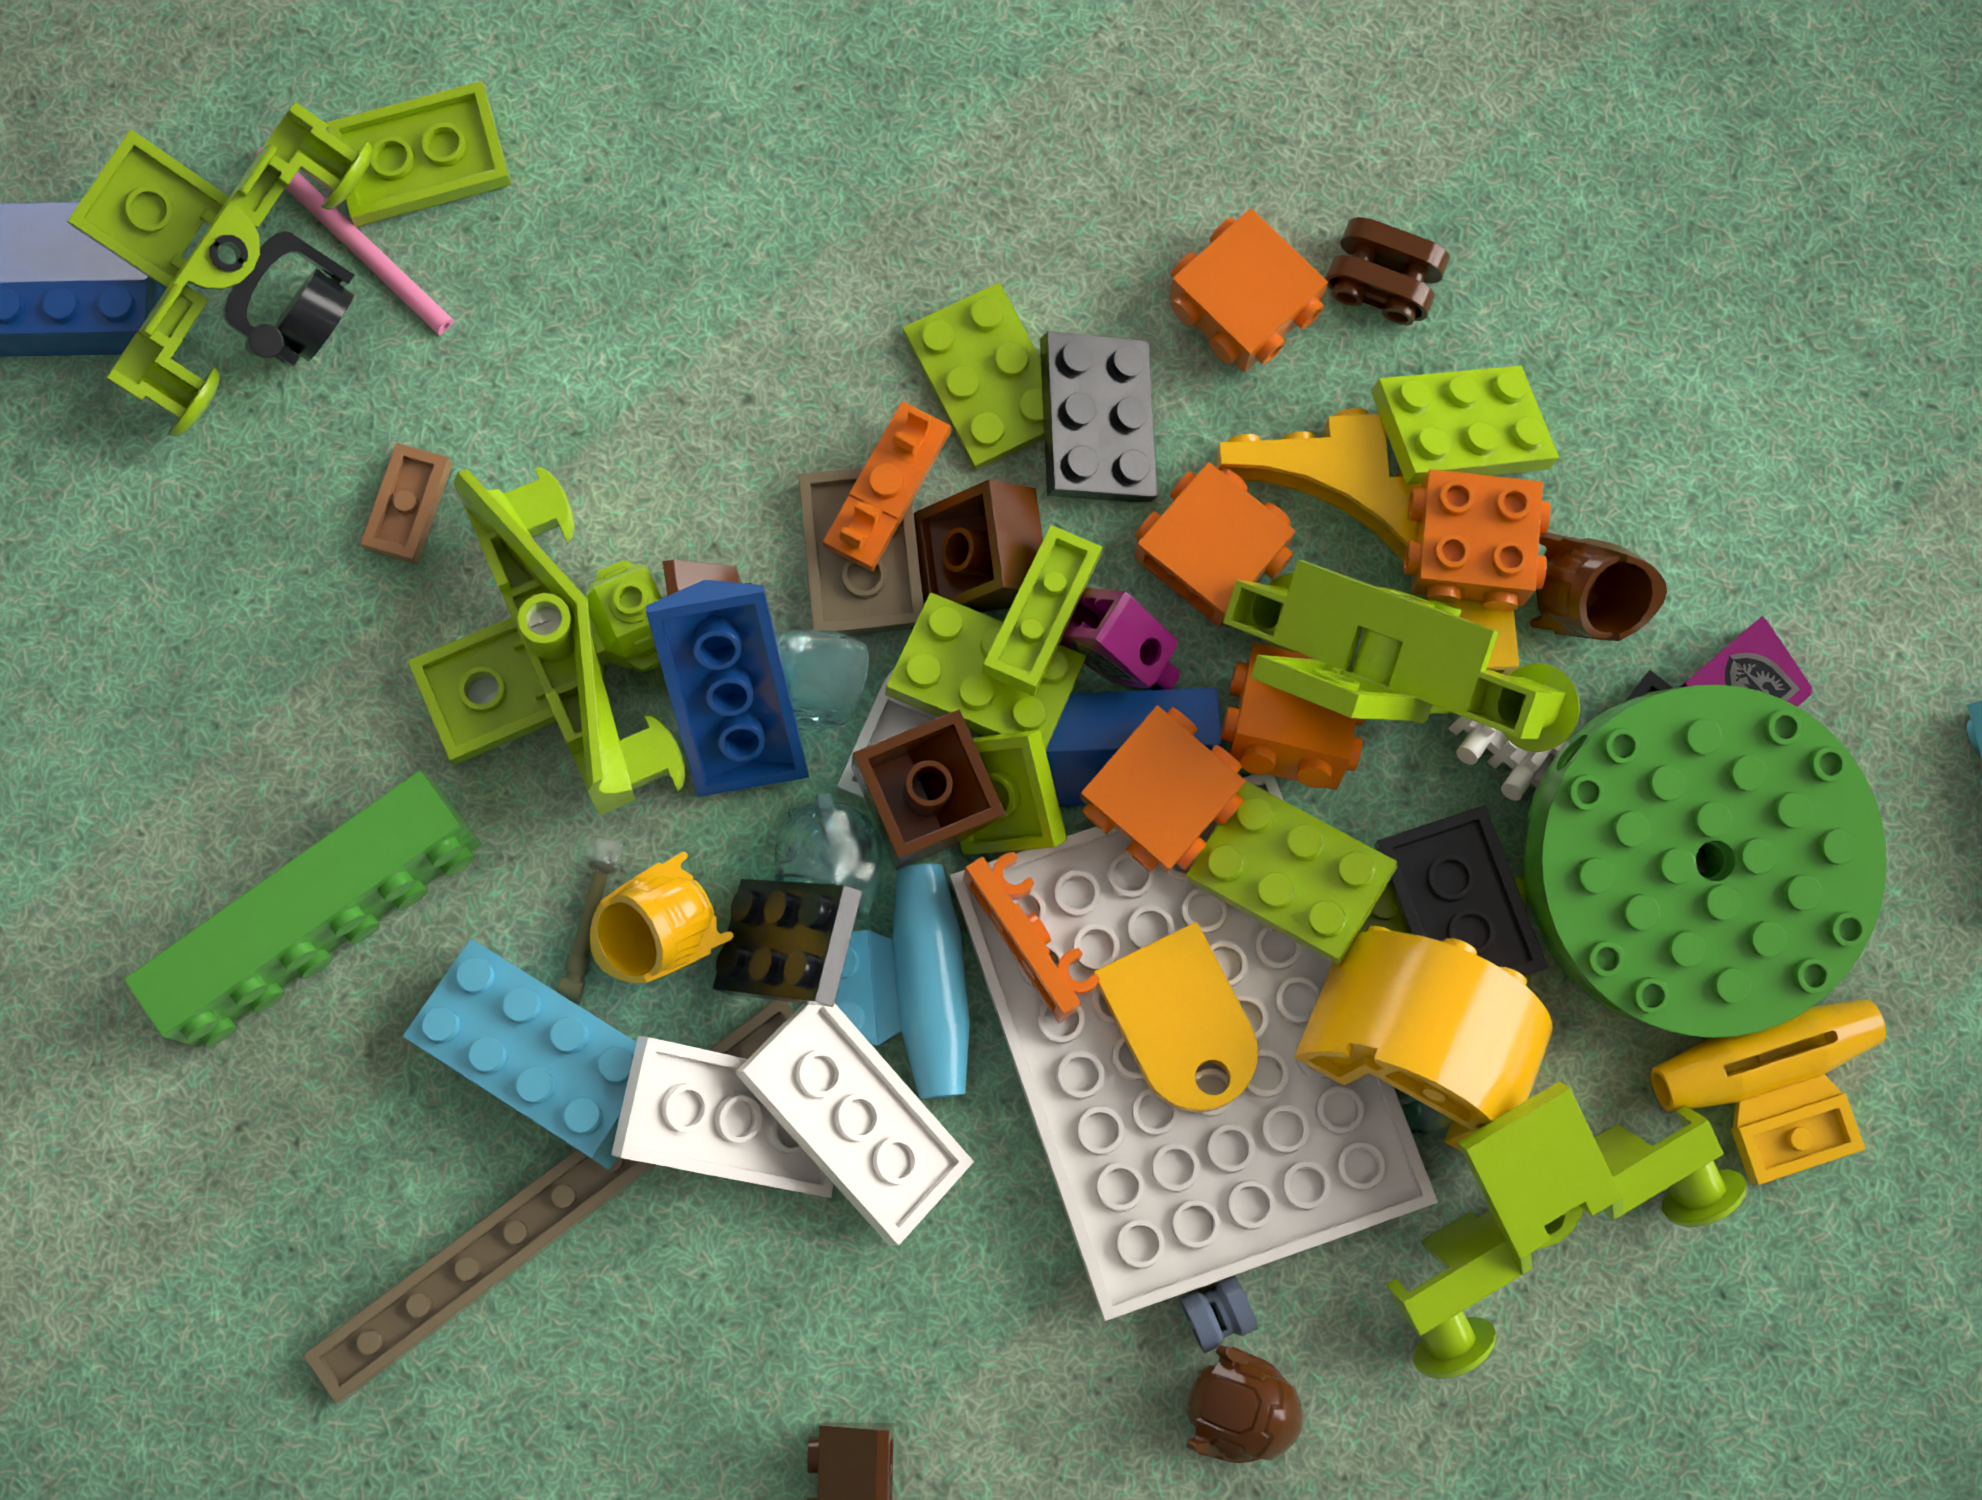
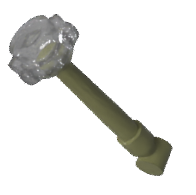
[557,836,633,1004]

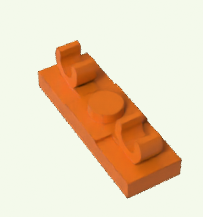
[823,401,951,572]
[963,852,1100,1023]

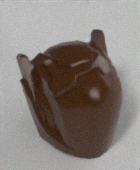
[1530,532,1667,641]
[1186,1345,1304,1463]

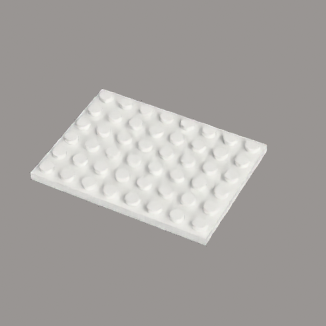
[950,774,1438,1322]

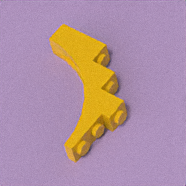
[1215,408,1519,676]

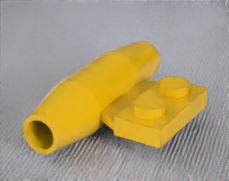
[1651,999,1886,1185]

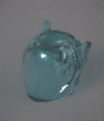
[775,630,869,730]
[774,792,883,920]

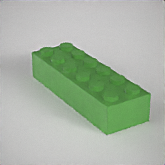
[124,770,482,1047]

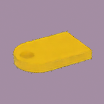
[1092,921,1258,1113]

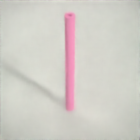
[255,147,454,336]

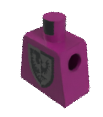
[1059,588,1180,690]
[1679,616,1813,707]

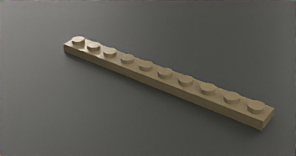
[303,1000,794,1404]

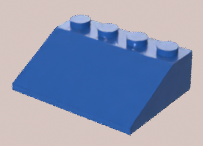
[0,202,166,357]

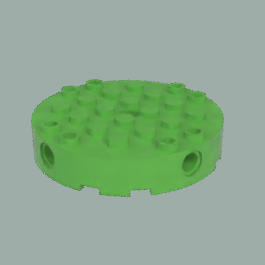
[1522,685,1887,1038]

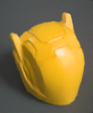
[590,852,734,983]

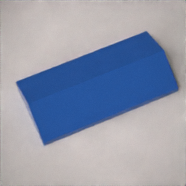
[646,579,809,797]
[1046,687,1222,807]

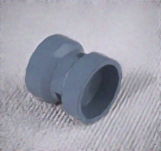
[1180,1275,1258,1354]

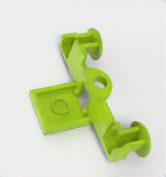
[1386,1081,1747,1379]

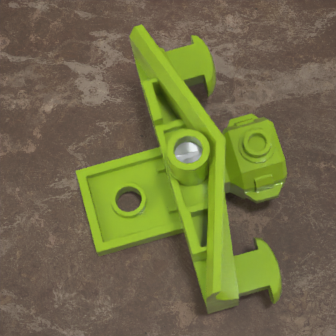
[407,467,685,816]

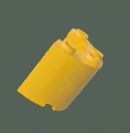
[1294,926,1553,1151]

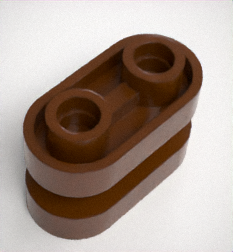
[1325,217,1450,325]

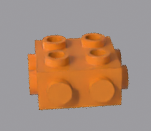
[1169,208,1328,373]
[1134,462,1296,628]
[1404,469,1551,611]
[1220,642,1364,791]
[1079,705,1246,873]

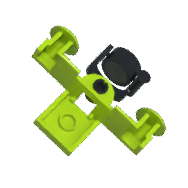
[67,101,372,437]

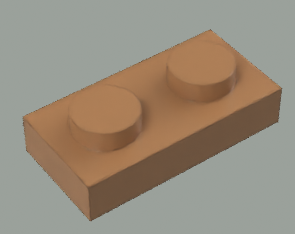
[360,443,453,565]

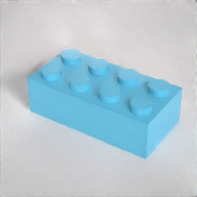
[403,938,636,1171]

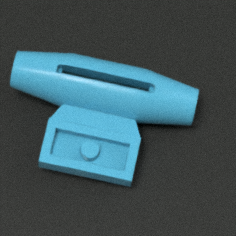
[835,864,970,1099]

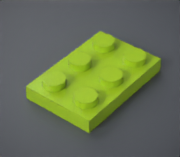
[326,81,512,227]
[903,282,1044,471]
[1371,365,1559,485]
[885,592,1086,750]
[1186,781,1397,965]

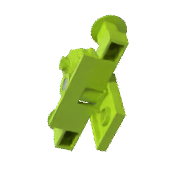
[1223,560,1580,752]

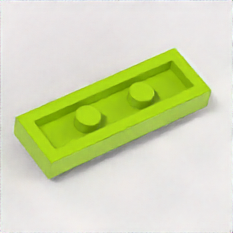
[981,525,1103,696]

